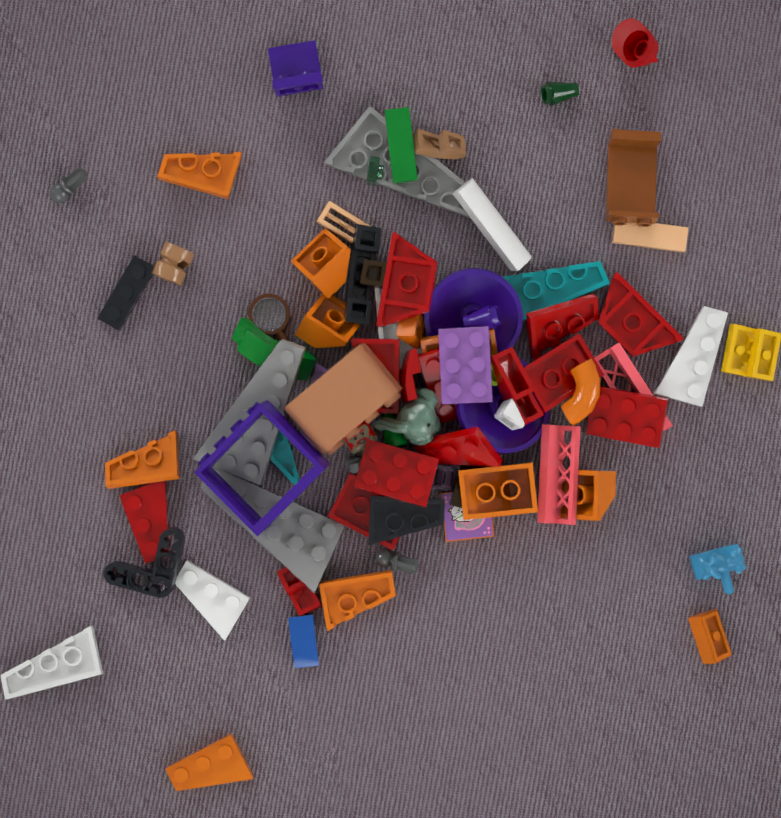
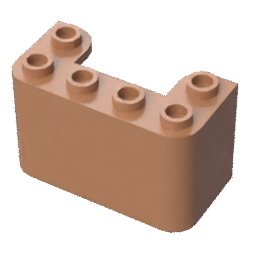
[284,343,403,456]

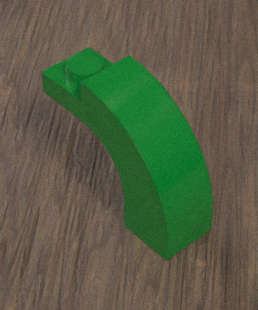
[232,317,317,381]

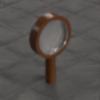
[248,293,290,342]

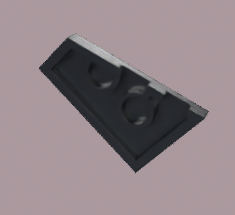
[368,496,445,546]

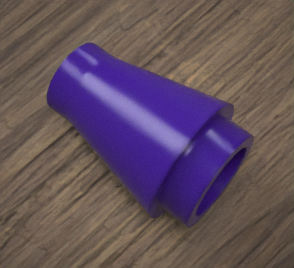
[463,305,502,329]

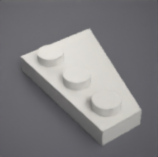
[175,560,251,641]

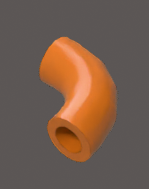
[561,358,601,426]

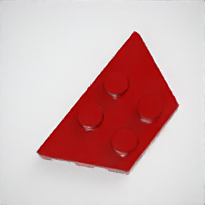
[376,232,438,328]
[597,272,684,357]

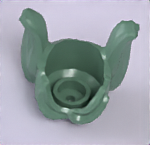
[374,386,441,446]

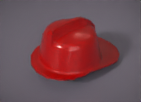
[611,18,659,68]

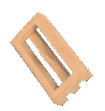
[317,201,370,244]

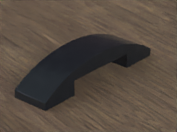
[345,224,381,325]

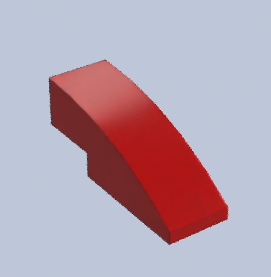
[490,347,544,426]

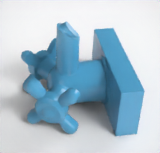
[689,543,747,595]

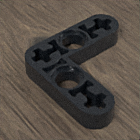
[103,527,185,598]

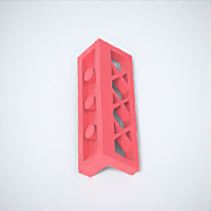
[594,343,673,431]
[537,424,581,525]

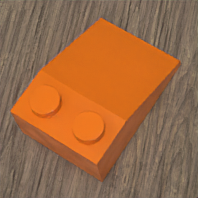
[458,462,538,520]

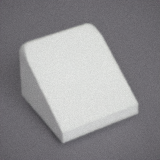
[494,398,525,430]

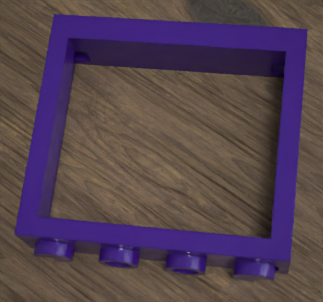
[194,400,331,537]

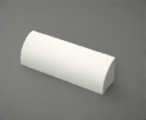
[452,178,532,271]

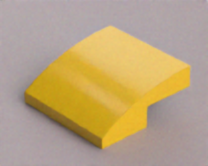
[721,324,781,381]

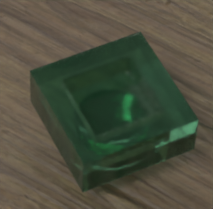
[366,156,384,186]

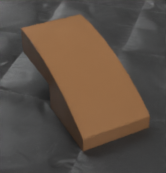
[413,129,466,159]

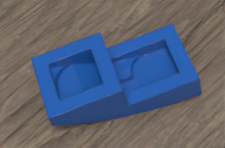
[288,615,319,669]

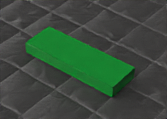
[385,107,418,184]

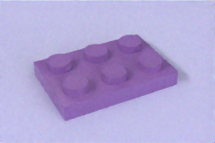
[438,326,492,404]

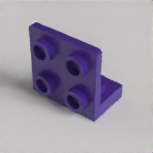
[268,40,324,97]

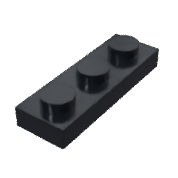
[97,255,154,331]

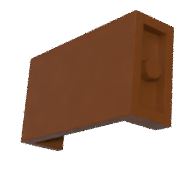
[605,129,661,227]

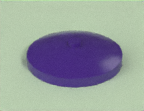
[424,268,523,357]
[455,359,550,454]

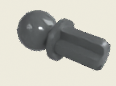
[50,168,88,203]
[375,548,419,574]

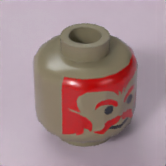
[342,420,378,456]

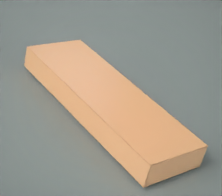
[612,223,688,253]

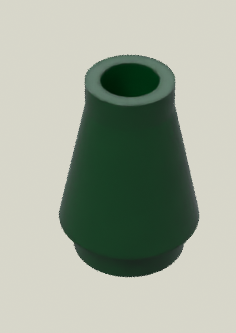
[541,81,579,106]

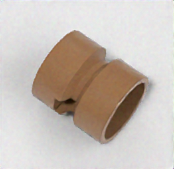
[152,242,195,286]

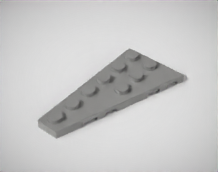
[324,106,469,218]
[193,339,306,485]
[200,467,345,593]

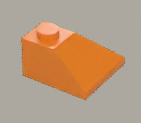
[291,228,351,299]
[295,294,361,348]
[560,469,616,521]

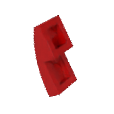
[400,348,422,403]
[276,567,322,616]

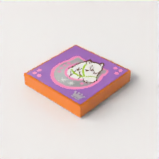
[440,492,494,542]

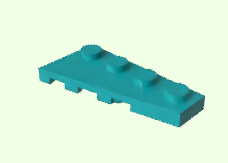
[502,261,610,321]

